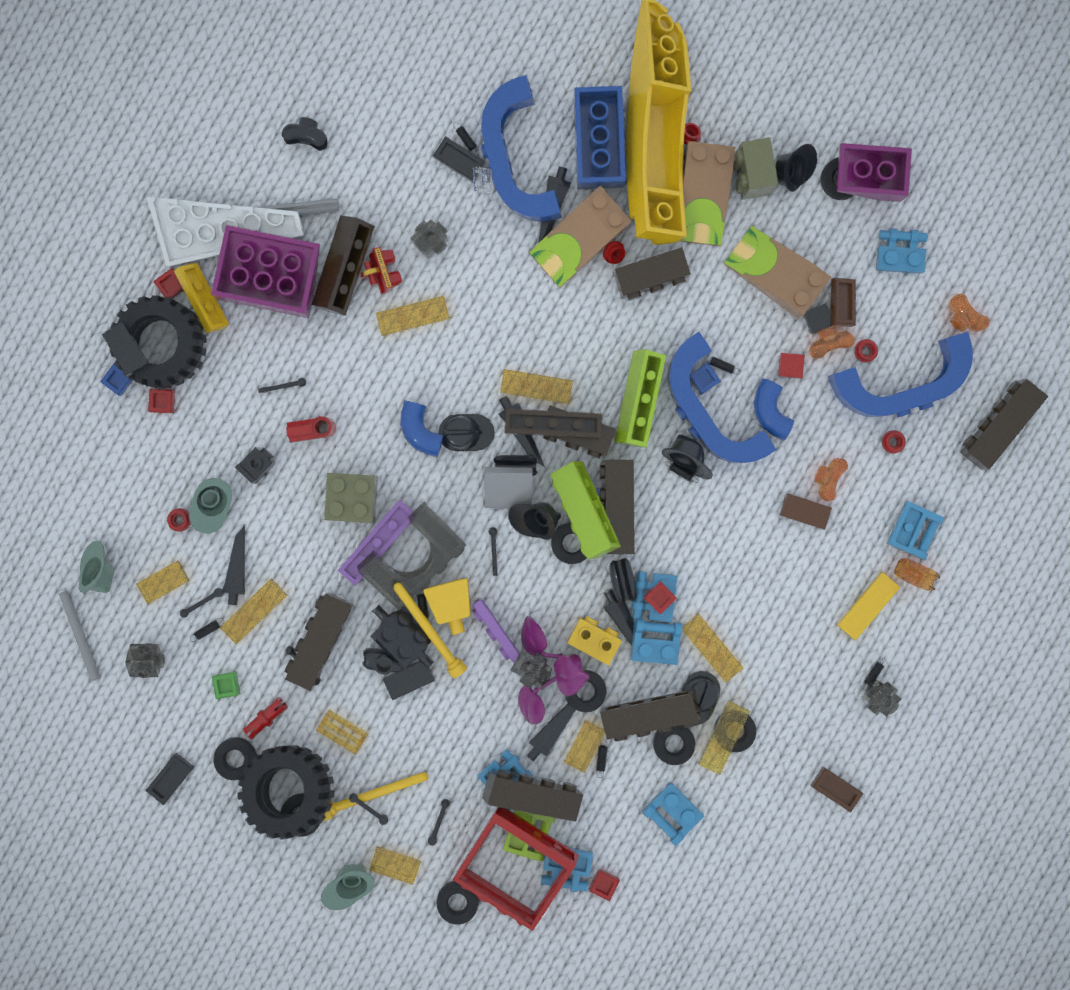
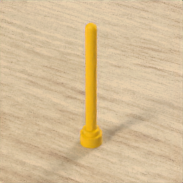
[393,583,467,678]
[323,772,429,821]

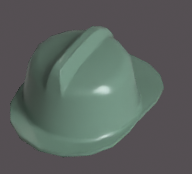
[189,478,232,534]
[78,541,114,593]
[321,863,374,910]

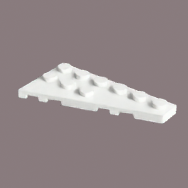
[146,196,305,267]

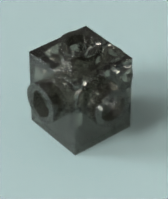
[410,219,448,260]
[125,643,165,678]
[510,650,553,689]
[861,680,901,717]

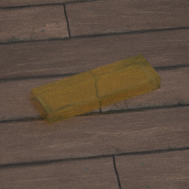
[376,295,450,336]
[500,369,573,404]
[220,579,288,644]
[682,614,743,683]
[698,700,750,775]

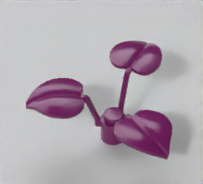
[518,616,589,725]

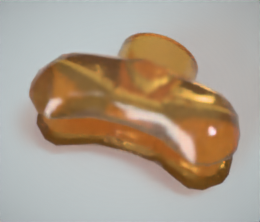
[949,294,990,332]
[809,326,855,359]
[813,458,848,501]
[894,558,940,591]

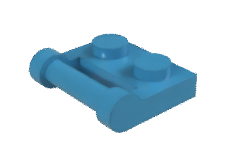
[886,501,945,561]
[630,619,683,665]
[642,781,704,846]

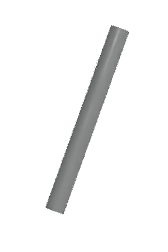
[59,590,100,681]

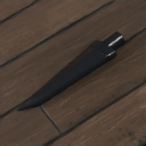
[538,166,571,243]
[498,396,545,467]
[223,524,245,605]
[603,589,634,645]
[527,697,584,762]

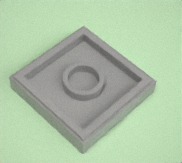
[485,467,532,508]

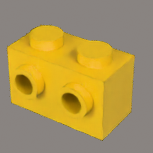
[567,616,622,666]

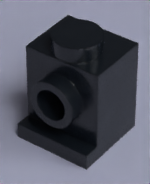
[235,447,276,484]

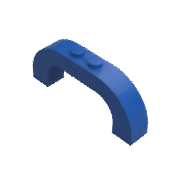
[481,75,562,222]
[828,331,973,418]
[668,332,777,463]

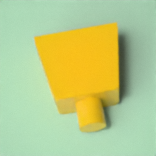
[423,577,471,635]

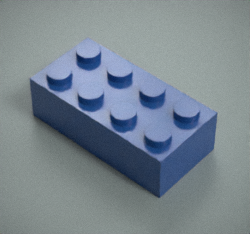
[573,86,626,189]

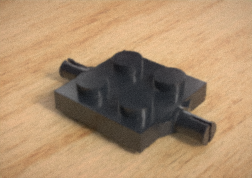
[370,604,434,670]

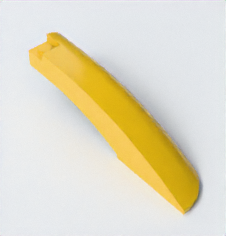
[626,0,691,245]

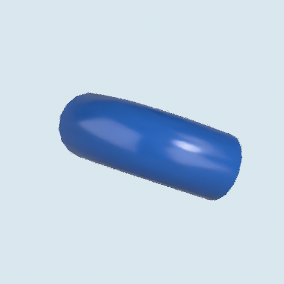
[753,378,794,441]
[400,400,444,458]

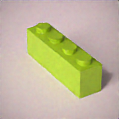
[614,349,666,448]
[550,461,621,560]

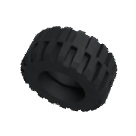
[109,295,207,389]
[237,745,335,840]

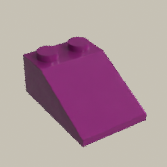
[836,143,912,202]

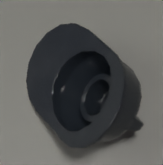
[775,144,817,192]
[438,414,495,451]
[662,435,713,480]
[508,502,561,540]
[682,671,720,725]

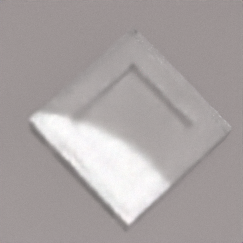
[473,166,493,194]

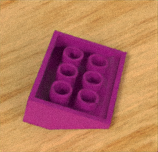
[211,225,320,318]

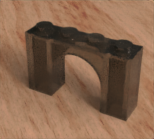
[357,501,466,610]

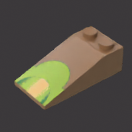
[679,141,736,246]
[529,186,632,288]
[723,226,832,319]

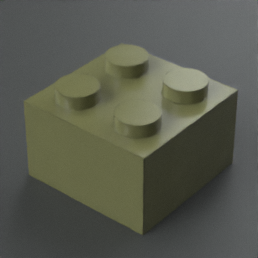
[733,137,778,200]
[324,473,378,523]

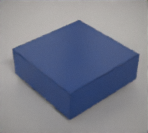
[690,362,721,395]
[100,363,133,396]

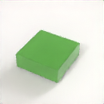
[212,671,240,699]

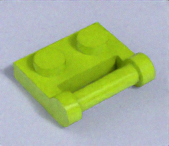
[503,810,556,861]

